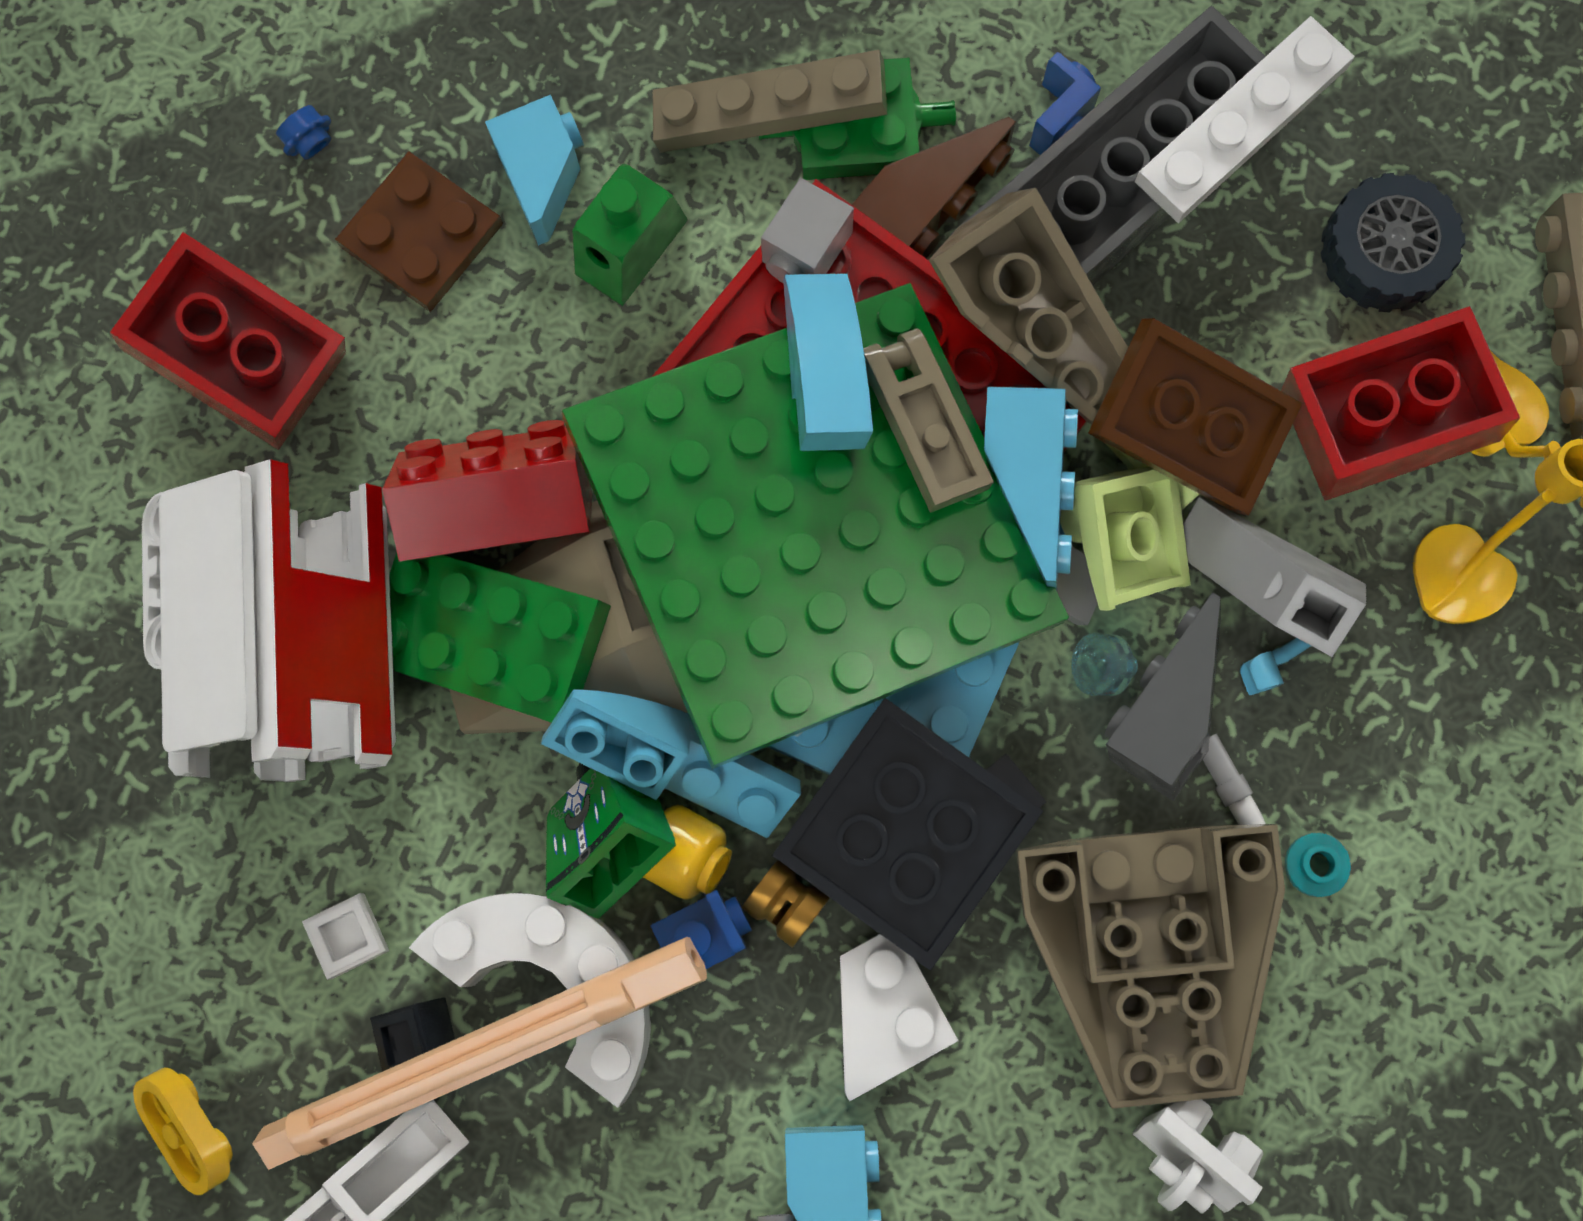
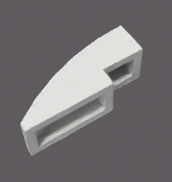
[284,1100,469,1221]

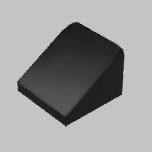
[370,997,455,1072]

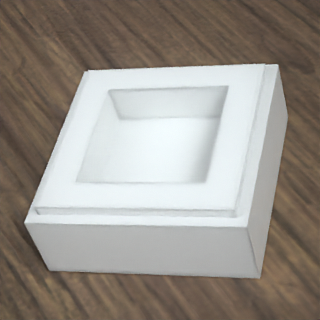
[302,893,389,980]

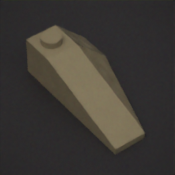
[929,188,1128,425]

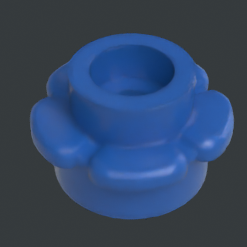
[276,105,332,160]

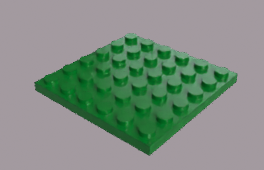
[562,283,1069,769]

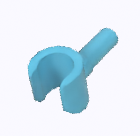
[1240,638,1311,695]

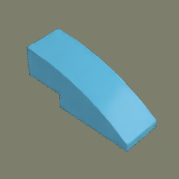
[783,274,873,451]

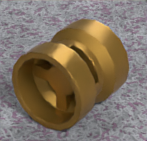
[742,860,830,948]

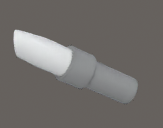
[1203,733,1266,825]

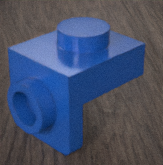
[1029,52,1101,155]

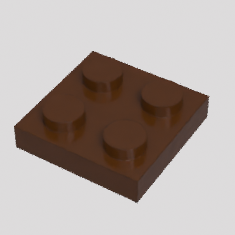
[335,151,503,313]

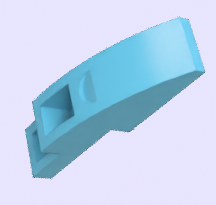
[541,689,801,838]

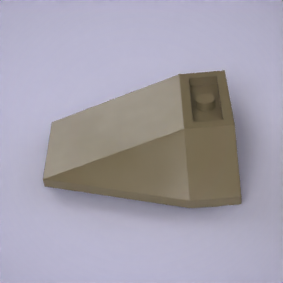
[449,501,688,734]
[1016,824,1285,1109]

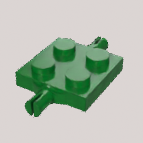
[759,57,956,180]

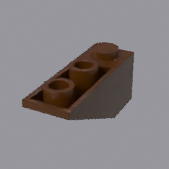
[852,117,1016,259]

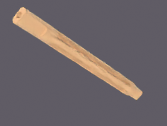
[252,937,707,1170]

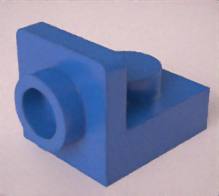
[650,890,752,969]

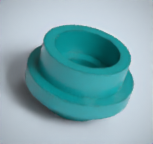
[1285,833,1351,897]

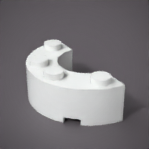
[409,893,651,1108]

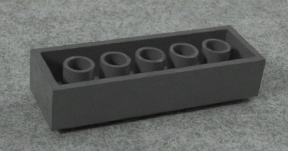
[951,5,1266,285]

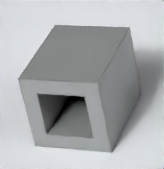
[761,177,854,283]

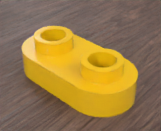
[133,1067,233,1195]

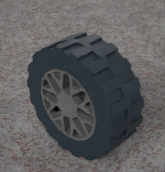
[1321,173,1465,313]

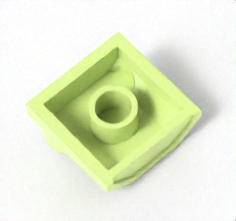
[1060,467,1191,611]

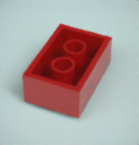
[110,232,346,450]
[1281,306,1520,501]
[382,420,593,561]

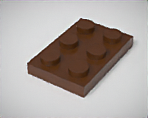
[1088,318,1302,516]

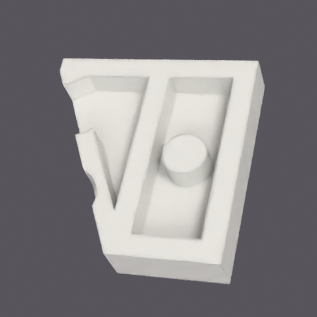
[840,934,958,1102]

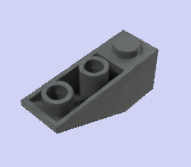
[1104,592,1221,801]

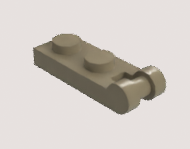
[863,328,994,513]

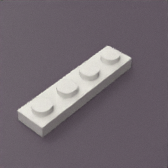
[1135,16,1355,223]

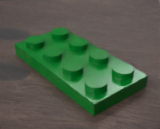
[389,552,611,723]

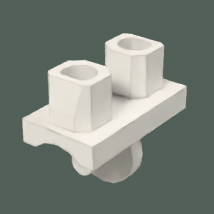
[1132,1099,1263,1214]

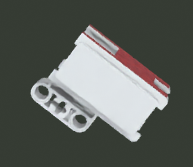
[142,459,396,782]

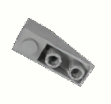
[1183,495,1366,657]

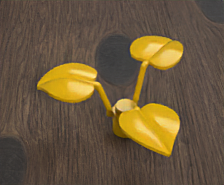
[1413,350,1583,624]

